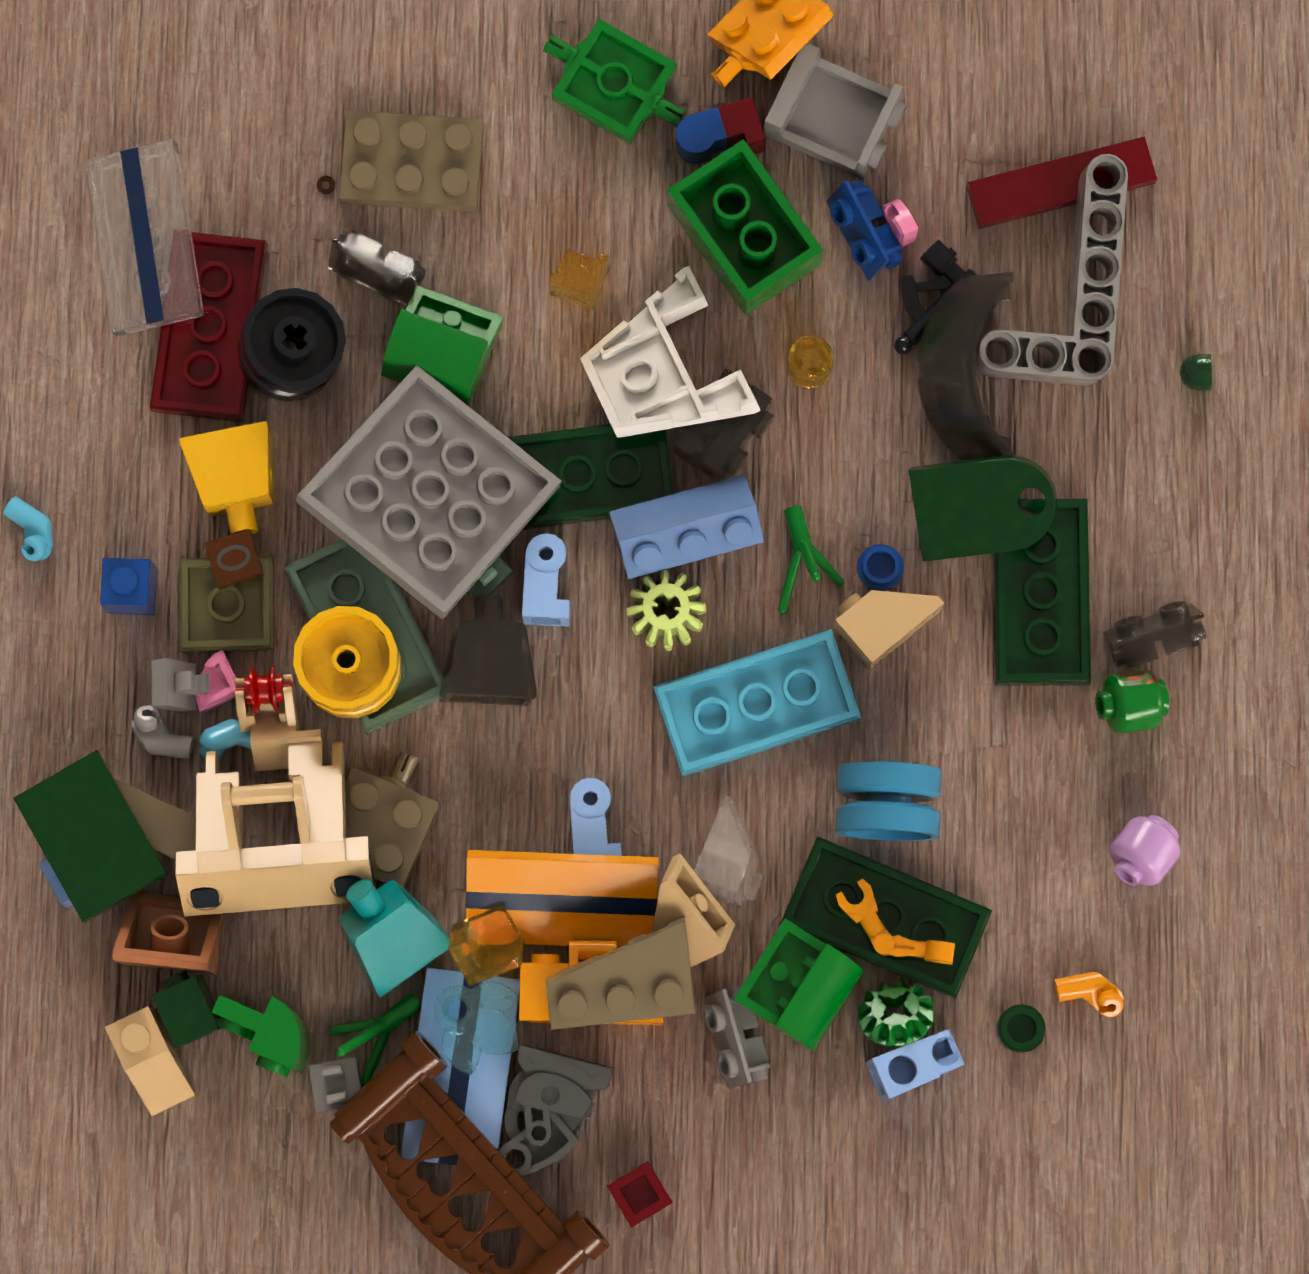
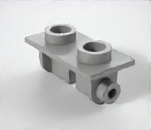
[703,986,771,1090]

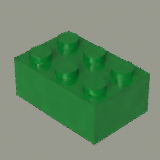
[667,139,823,316]

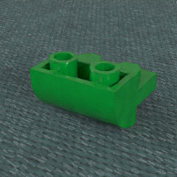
[381,285,504,405]
[733,918,864,1053]
[211,995,310,1077]

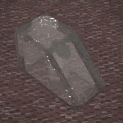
[694,795,764,909]

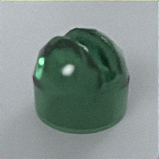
[1180,354,1212,391]

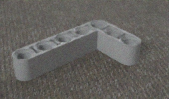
[973,154,1128,386]

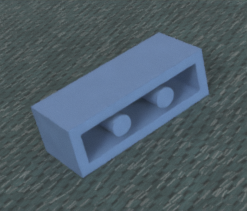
[609,475,764,579]

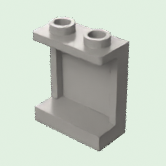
[764,43,907,179]

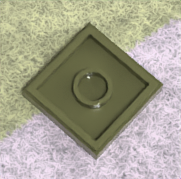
[179,556,275,653]

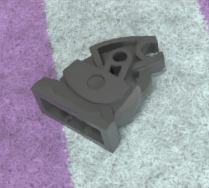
[499,1044,614,1176]

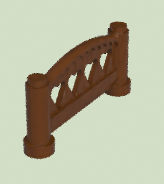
[330,1031,610,1274]

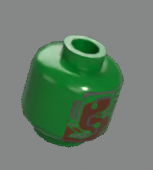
[1095,670,1169,733]

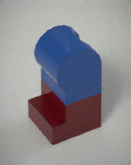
[676,97,765,164]

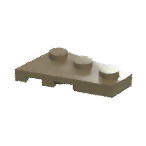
[546,916,695,1030]

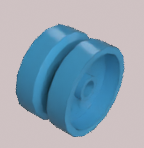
[835,761,942,841]

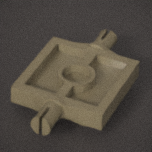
[345,752,441,906]

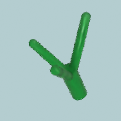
[778,506,844,614]
[329,993,421,1086]

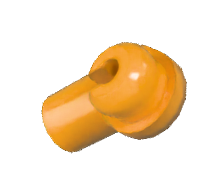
[1054,972,1124,1017]

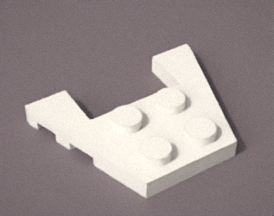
[580,266,761,438]

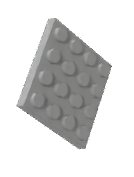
[296,365,562,620]

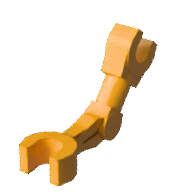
[836,879,955,965]

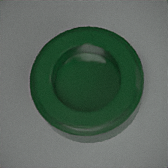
[996,1004,1046,1053]

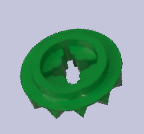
[858,978,935,1047]

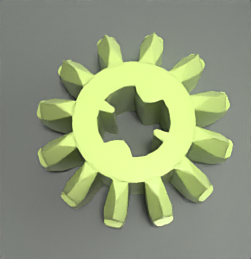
[626,570,706,651]

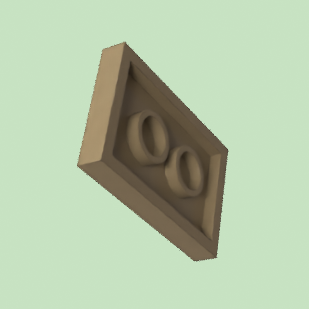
[339,110,484,212]

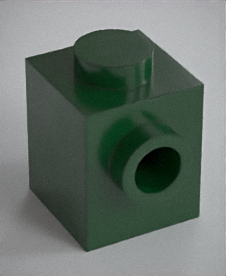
[151,970,223,1048]

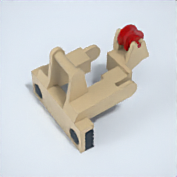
[175,665,375,917]

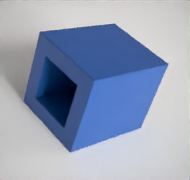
[100,558,158,615]

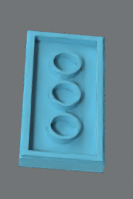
[653,629,861,777]

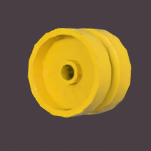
[293,606,402,718]

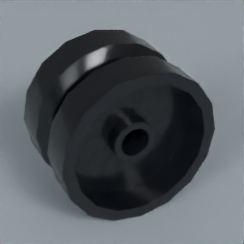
[237,288,346,402]

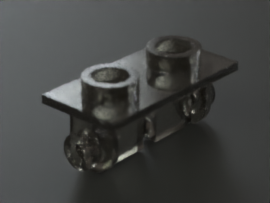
[328,230,427,306]
[1103,601,1206,669]

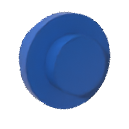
[857,544,904,591]

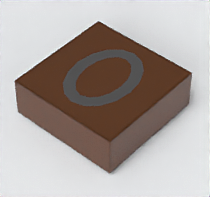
[205,529,264,590]

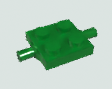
[543,19,686,145]

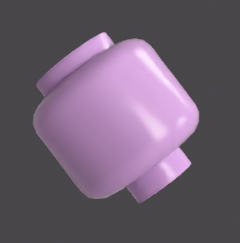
[1109,815,1181,886]

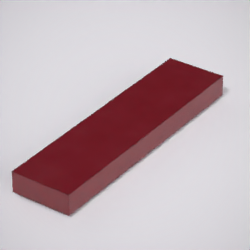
[966,136,1157,229]

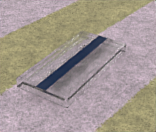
[86,139,204,337]

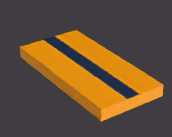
[466,850,659,948]

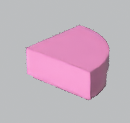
[881,199,919,247]
[196,650,237,714]

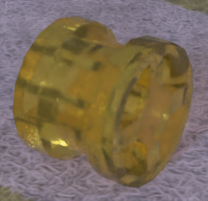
[786,335,834,389]

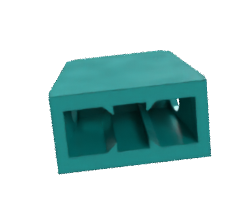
[339,879,455,998]

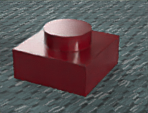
[607,1161,673,1228]

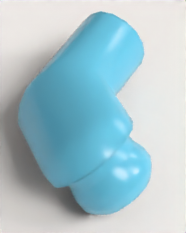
[3,496,54,561]
[199,719,251,760]

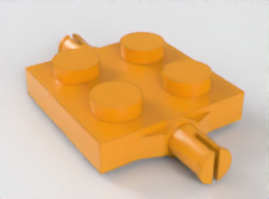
[707,0,834,88]

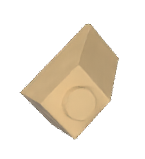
[834,590,944,670]
[652,854,735,968]
[105,1006,196,1116]

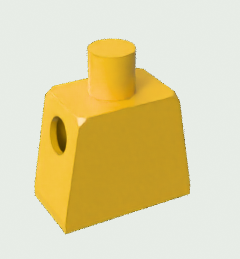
[179,421,274,535]

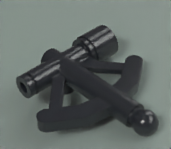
[894,239,998,355]

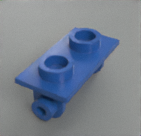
[826,180,904,280]

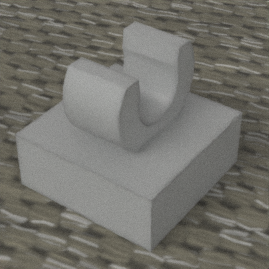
[152,658,210,712]
[309,1057,362,1113]

